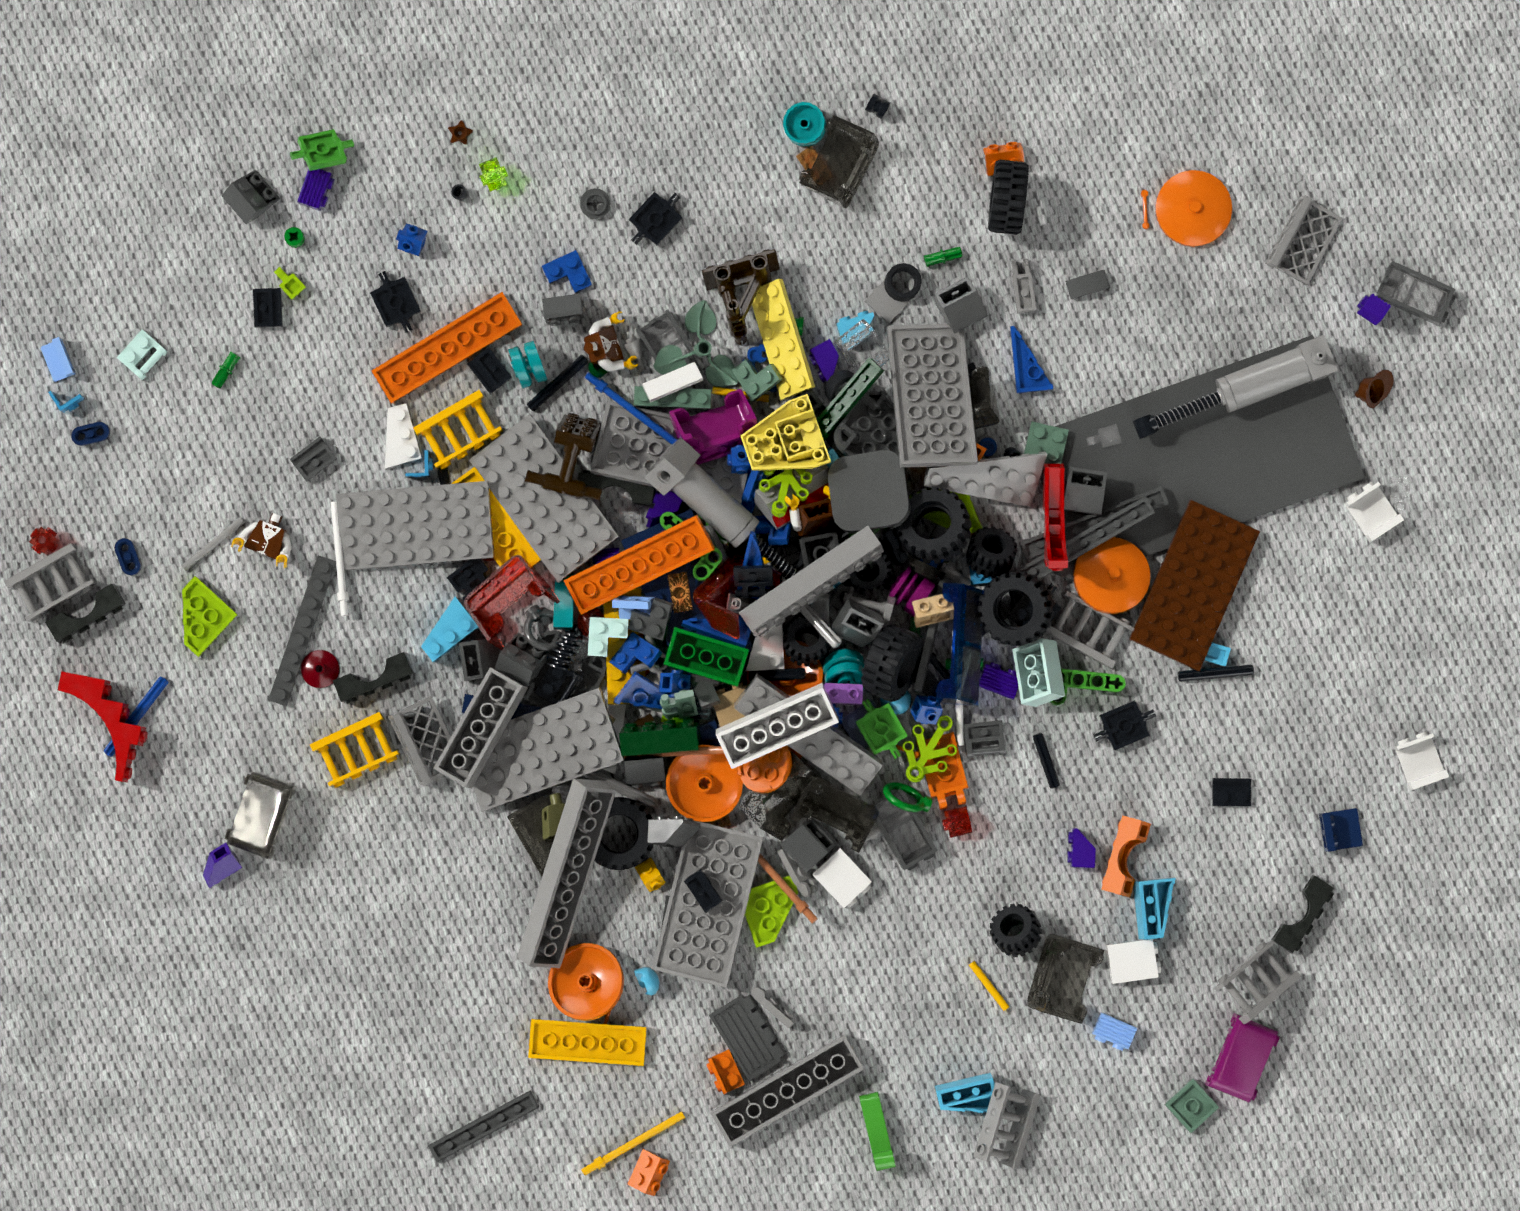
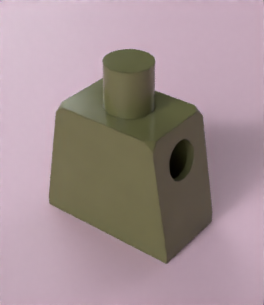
[542,793,565,840]

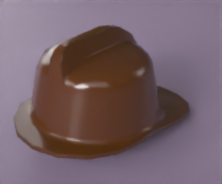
[1355,370,1394,408]

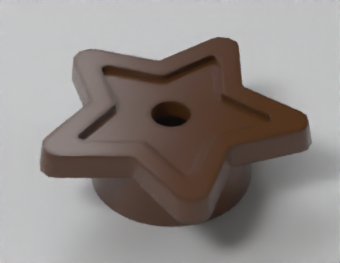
[448,120,473,145]

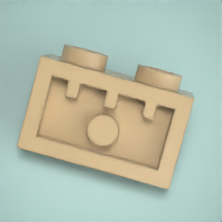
[912,593,954,628]

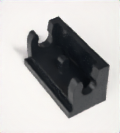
[684,869,723,913]

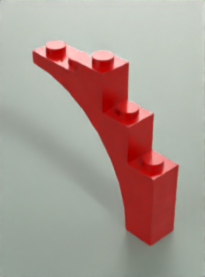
[1043,464,1068,571]
[57,671,148,783]

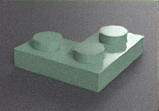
[732,359,783,402]

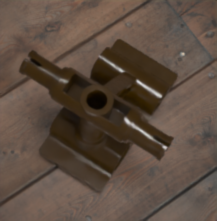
[702,249,780,345]
[525,413,603,501]

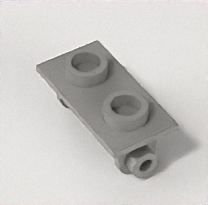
[726,593,756,615]

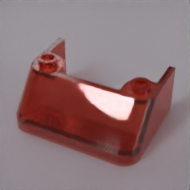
[464,555,560,650]
[693,555,783,640]

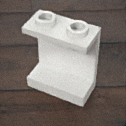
[1344,482,1404,542]
[1394,731,1449,790]
[812,848,872,908]
[1106,939,1161,984]

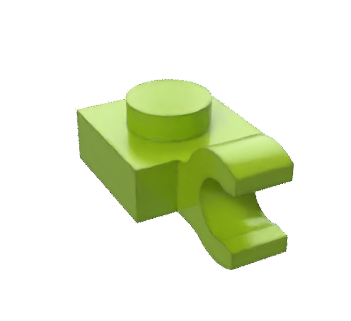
[274,267,306,300]

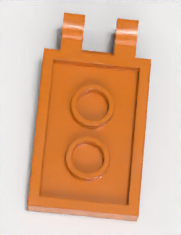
[916,732,968,810]

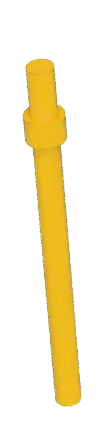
[581,1111,685,1176]

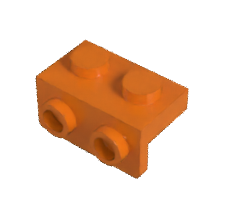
[983,142,1024,176]
[627,1149,670,1196]

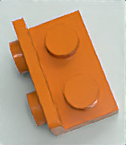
[706,1049,745,1095]

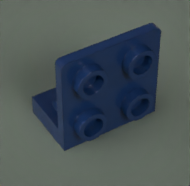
[1319,808,1363,852]

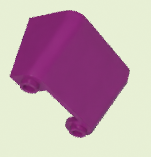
[669,389,757,465]
[1205,1013,1280,1103]

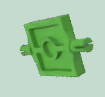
[290,129,354,171]
[856,699,908,759]

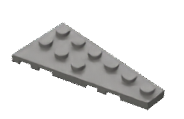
[922,451,1047,507]

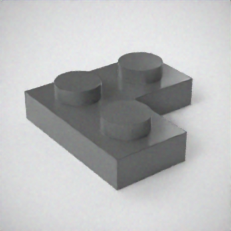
[628,598,674,641]

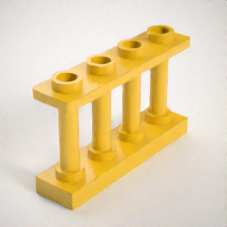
[413,390,503,469]
[309,712,400,788]

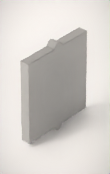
[864,279,910,324]

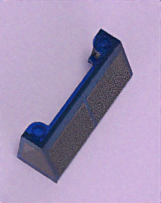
[937,583,984,706]

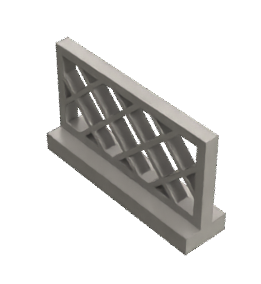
[1265,195,1342,285]
[388,696,451,786]

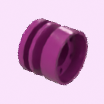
[887,566,936,617]

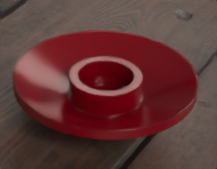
[301,650,339,688]

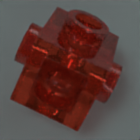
[29,527,59,555]
[942,806,972,838]

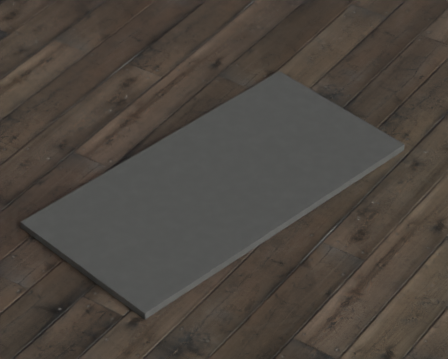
[1025,335,1365,561]

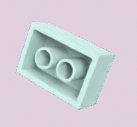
[1012,638,1065,707]

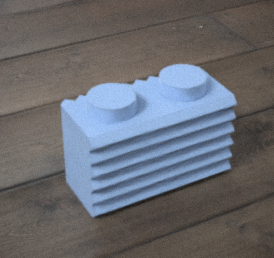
[1092,1012,1137,1051]

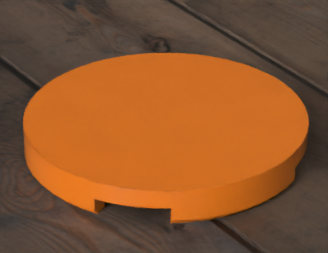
[737,745,792,793]

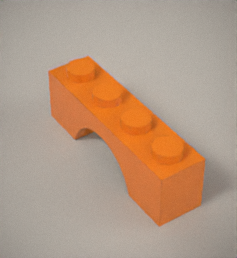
[1101,815,1151,898]

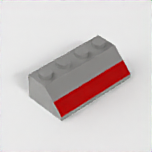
[754,464,829,530]

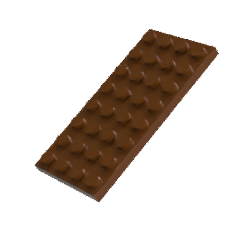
[1129,500,1260,671]

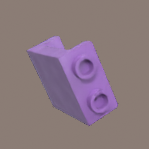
[824,683,863,705]

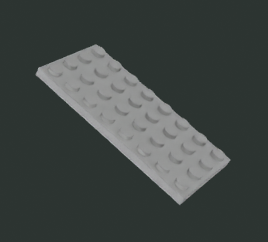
[886,324,978,468]
[590,400,748,503]
[469,414,620,583]
[336,481,494,570]
[473,688,625,812]
[652,820,764,988]

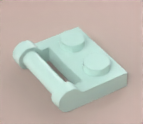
[117,329,168,381]

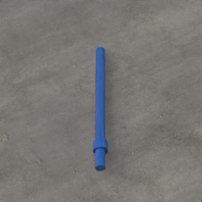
[585,372,677,445]

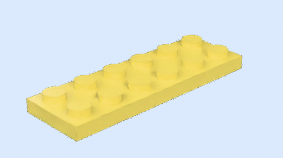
[752,279,815,400]

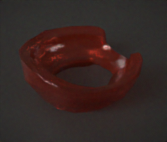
[577,608,604,638]

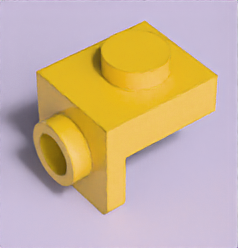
[635,858,666,892]

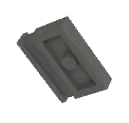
[290,437,337,482]

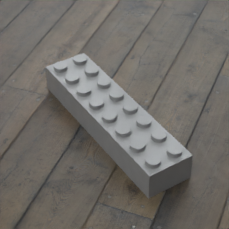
[739,526,884,637]
[734,673,883,796]
[711,1034,864,1147]

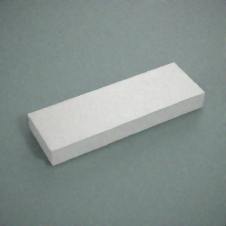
[642,362,703,402]

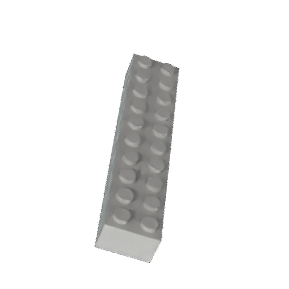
[517,778,617,968]

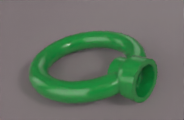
[883,782,932,812]

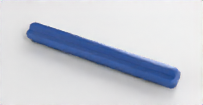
[104,676,168,757]

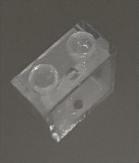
[834,319,889,373]

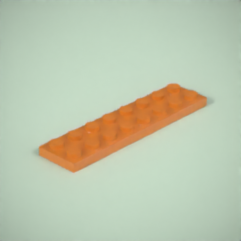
[371,292,522,404]
[564,514,715,615]

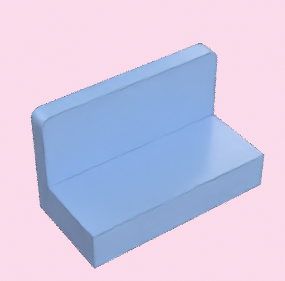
[41,337,76,382]
[612,595,655,619]

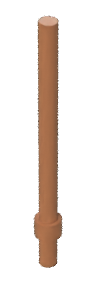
[624,746,724,760]
[758,854,818,924]

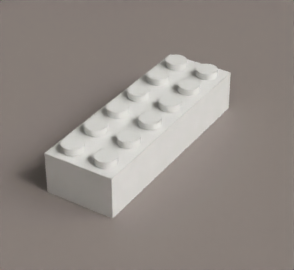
[716,683,839,769]

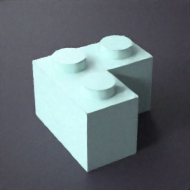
[588,617,629,657]

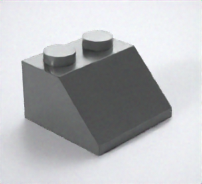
[624,758,666,788]

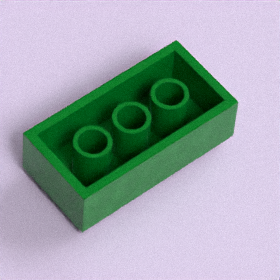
[664,627,749,687]

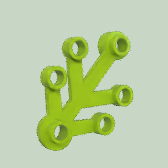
[759,469,813,517]
[902,715,957,783]

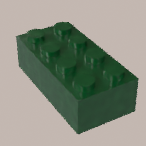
[619,718,701,756]

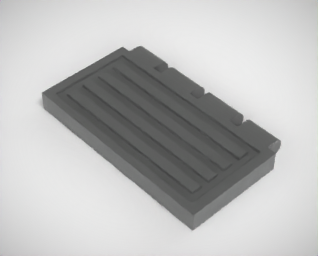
[709,994,786,1081]

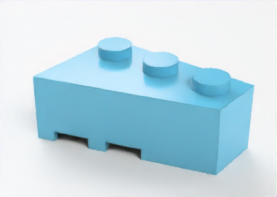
[421,596,480,663]
[1133,878,1176,940]
[934,1073,994,1113]

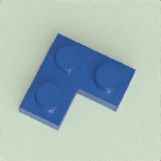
[542,250,592,293]
[755,515,792,546]
[609,632,662,674]

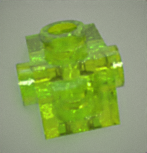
[479,157,508,192]

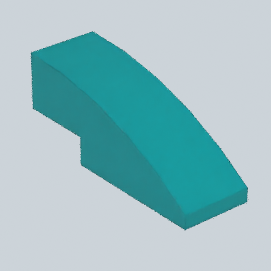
[553,574,575,630]

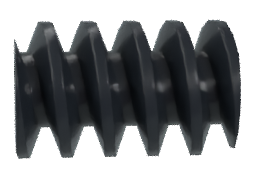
[547,628,583,671]

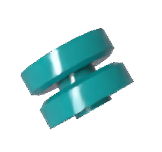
[783,102,827,147]
[508,341,548,389]
[822,649,864,689]

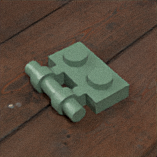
[660,689,698,720]

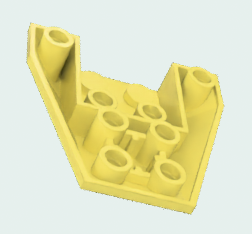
[741,394,831,471]

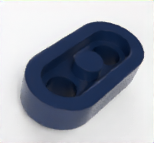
[71,422,110,446]
[114,538,141,576]

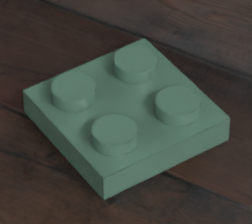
[1024,421,1069,464]
[1164,1078,1219,1133]

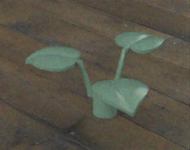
[653,300,738,387]

